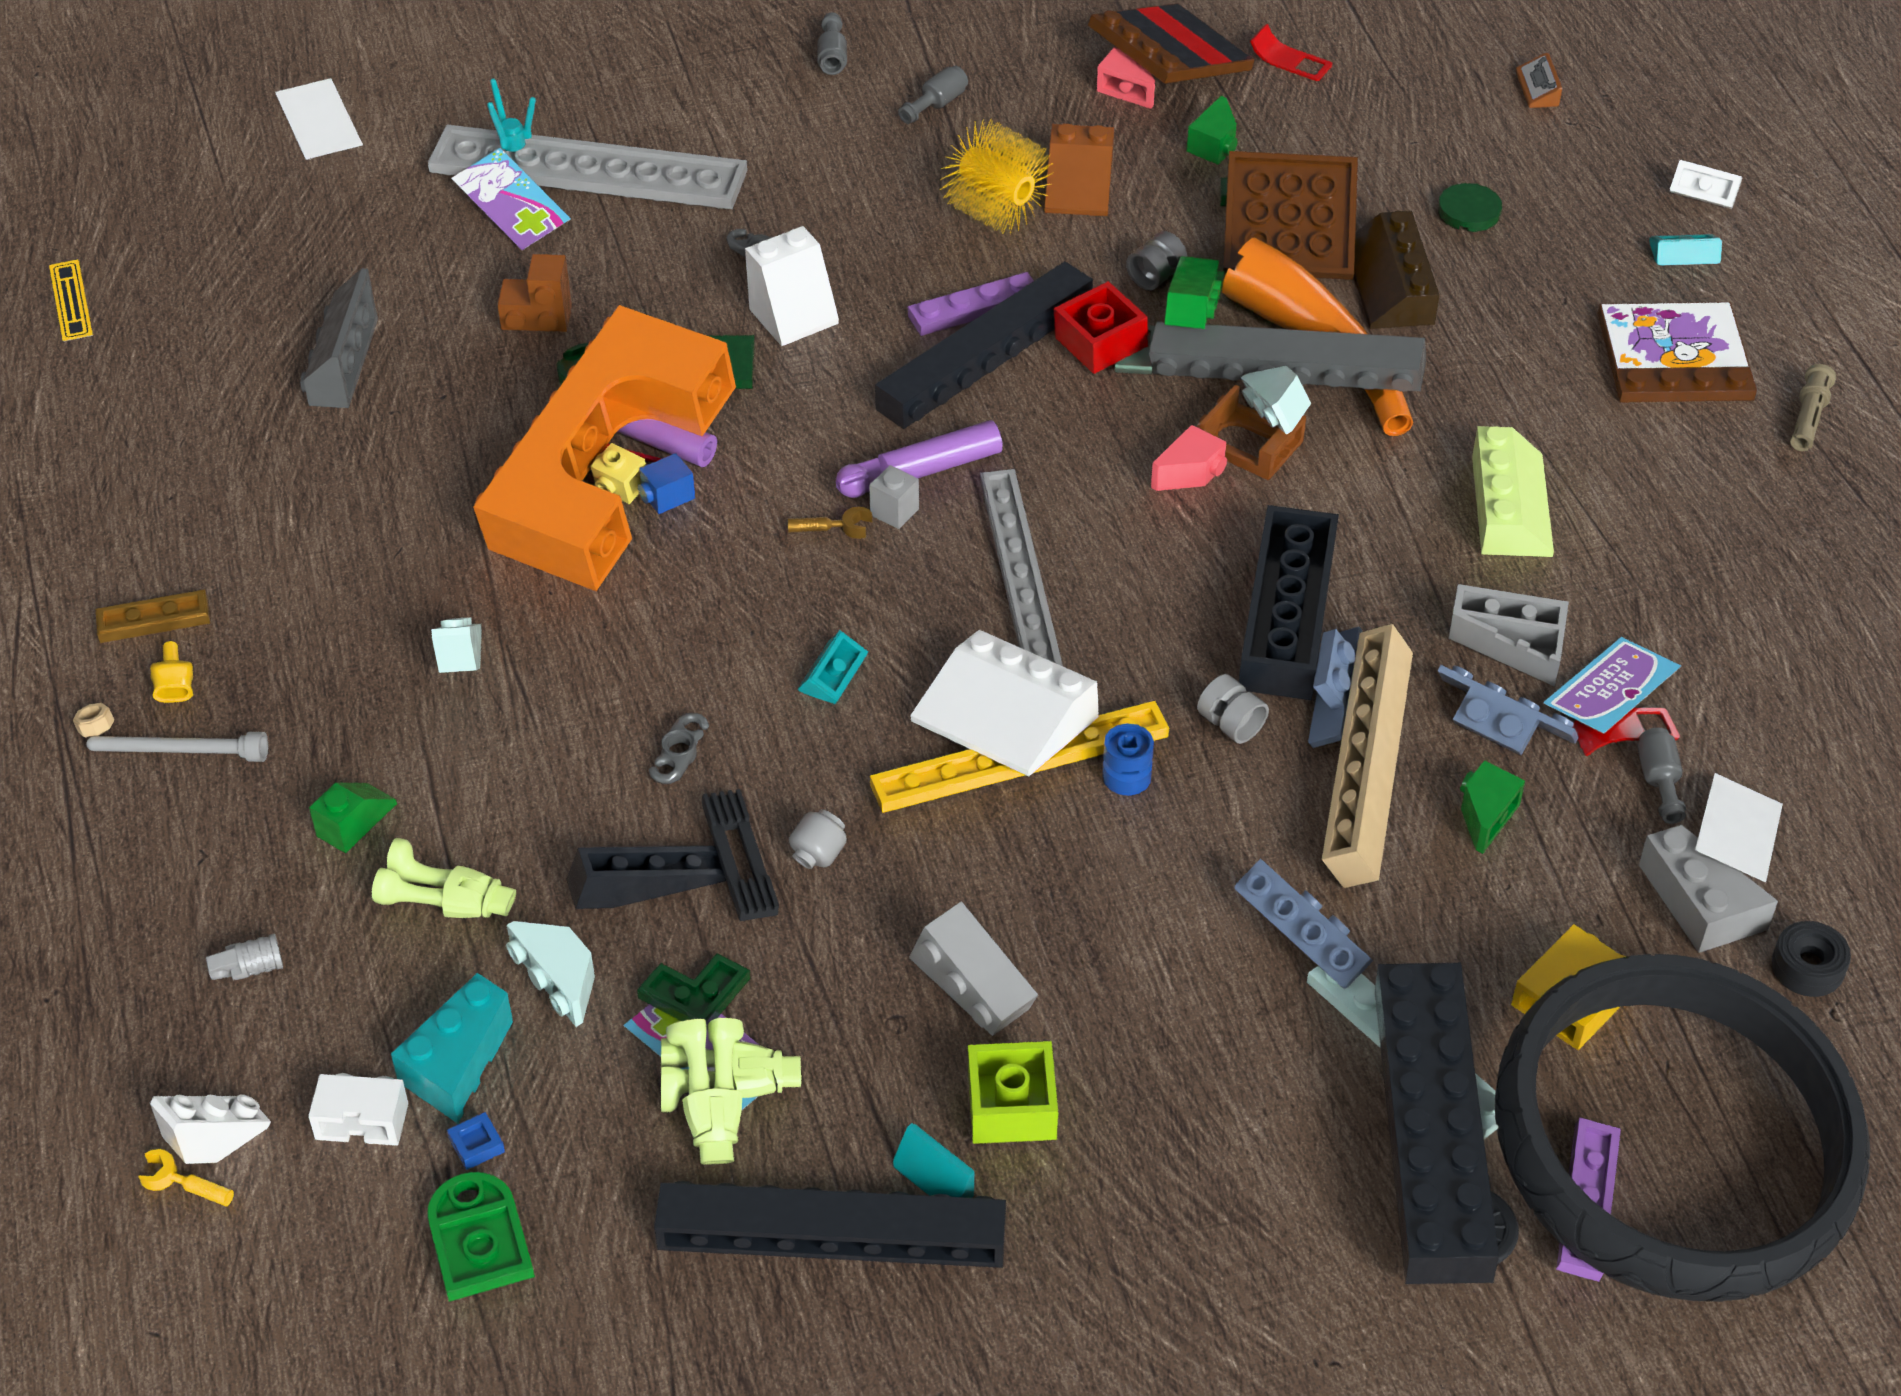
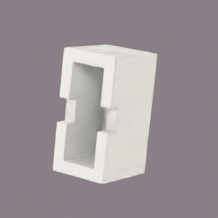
[308,1073,409,1145]

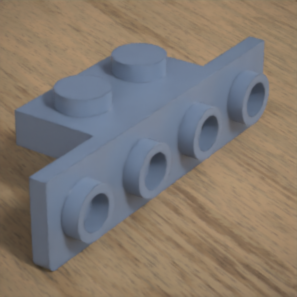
[1308,626,1363,748]
[1438,665,1579,755]
[1235,859,1373,989]

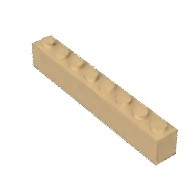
[1322,624,1413,888]

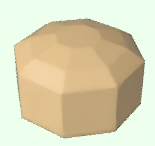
[73,703,114,737]

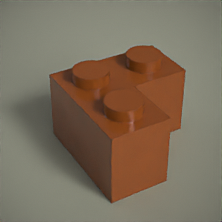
[498,254,572,332]

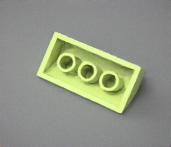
[1472,426,1554,557]

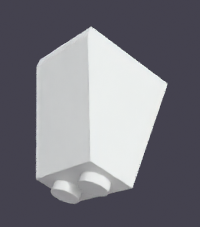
[745,226,839,346]

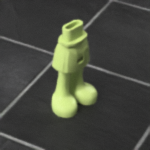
[372,838,516,918]
[666,1018,744,1165]
[661,1038,801,1112]

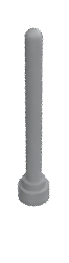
[86,731,268,762]

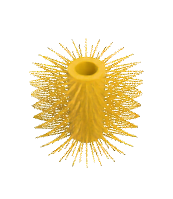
[940,118,1054,234]

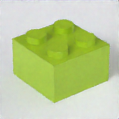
[968,1041,1058,1144]

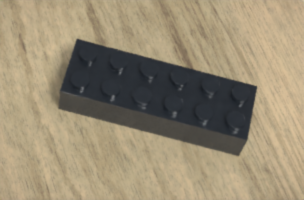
[1239,505,1339,700]

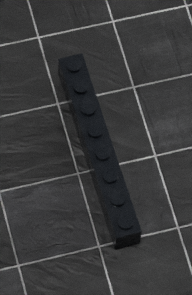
[875,261,1093,429]
[654,1181,1006,1268]

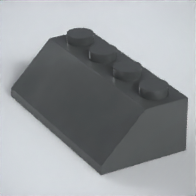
[301,268,378,408]

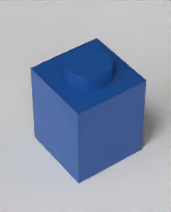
[638,453,695,514]

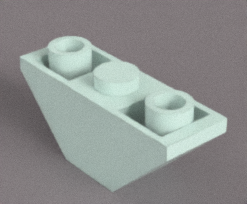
[1241,366,1311,434]
[431,617,482,673]
[506,921,595,1027]

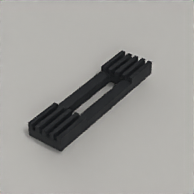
[702,789,779,921]

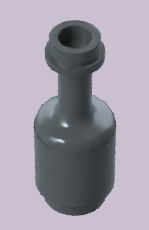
[817,12,847,75]
[898,66,968,124]
[1637,728,1686,824]

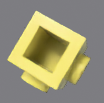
[590,443,646,504]

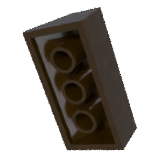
[1354,211,1440,329]

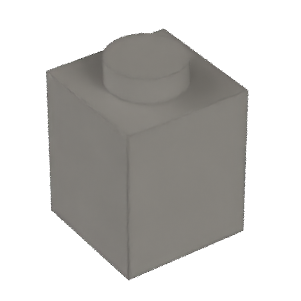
[869,465,919,529]

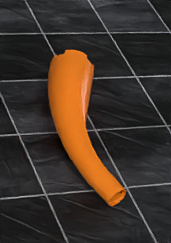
[1222,237,1413,436]

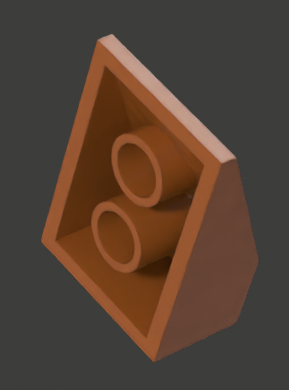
[1045,124,1115,216]

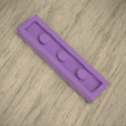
[908,272,1033,336]
[1556,1117,1621,1282]

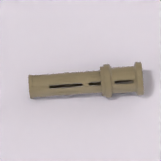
[1790,364,1837,451]

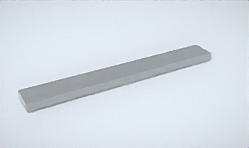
[980,469,1063,666]

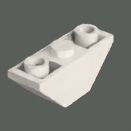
[150,1095,271,1164]

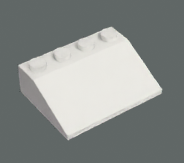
[911,630,1099,776]

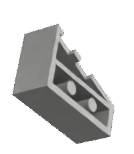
[1449,584,1569,686]
[1639,825,1778,953]
[909,901,1038,1036]

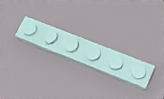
[1307,966,1498,1139]

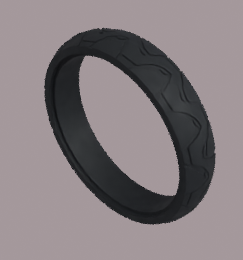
[1495,954,1870,1302]

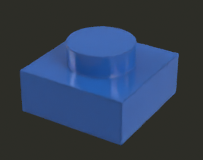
[447,1112,505,1170]

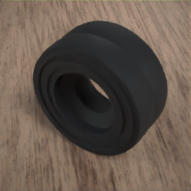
[1772,921,1851,997]

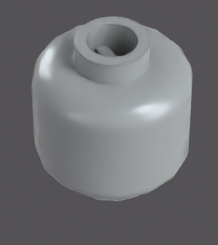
[789,809,847,869]

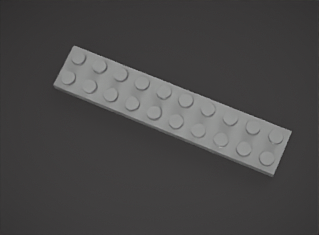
[428,125,747,209]

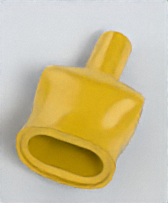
[150,641,193,703]

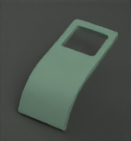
[1115,325,1155,375]

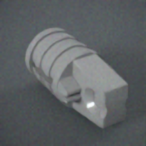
[206,933,283,980]

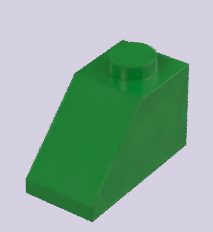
[1187,96,1238,165]
[1460,760,1525,854]
[309,783,397,854]

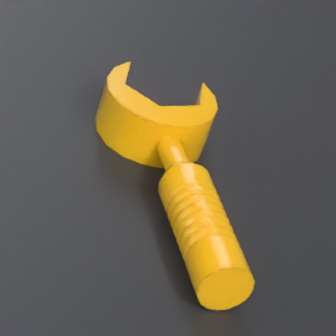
[138,1149,234,1206]

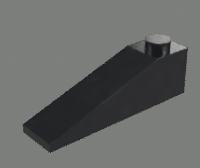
[566,846,726,909]

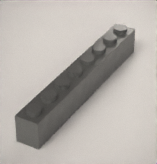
[1149,322,1426,392]

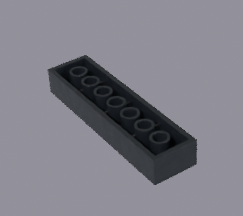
[1375,962,1499,1284]

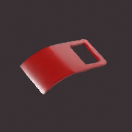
[1250,24,1333,81]
[1572,708,1680,756]

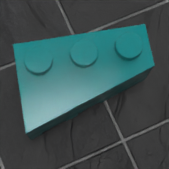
[391,973,513,1124]

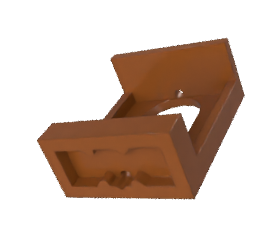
[1197,385,1306,480]

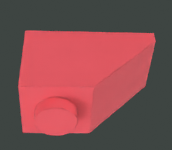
[1097,47,1155,109]
[1151,425,1227,491]

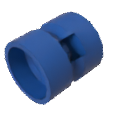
[1102,723,1154,796]

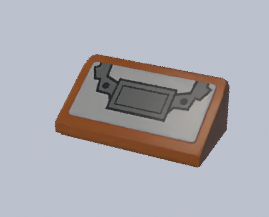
[1516,53,1562,108]

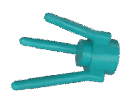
[487,78,536,152]

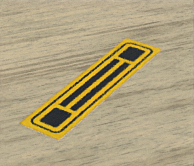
[49,260,93,341]

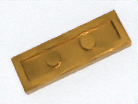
[95,590,210,643]

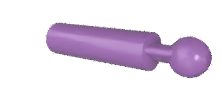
[617,419,717,467]
[836,420,1002,498]

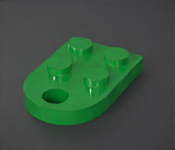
[428,1172,535,1302]

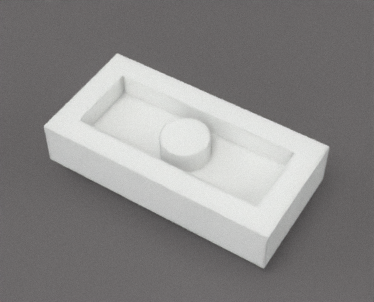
[1670,160,1742,209]

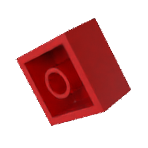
[1054,281,1148,374]

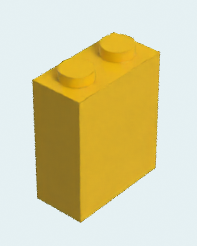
[1511,924,1626,1050]

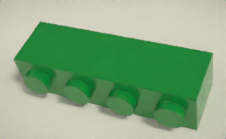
[1165,256,1224,329]

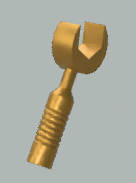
[788,507,873,539]

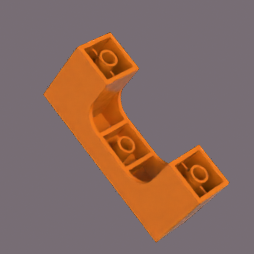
[473,305,736,591]

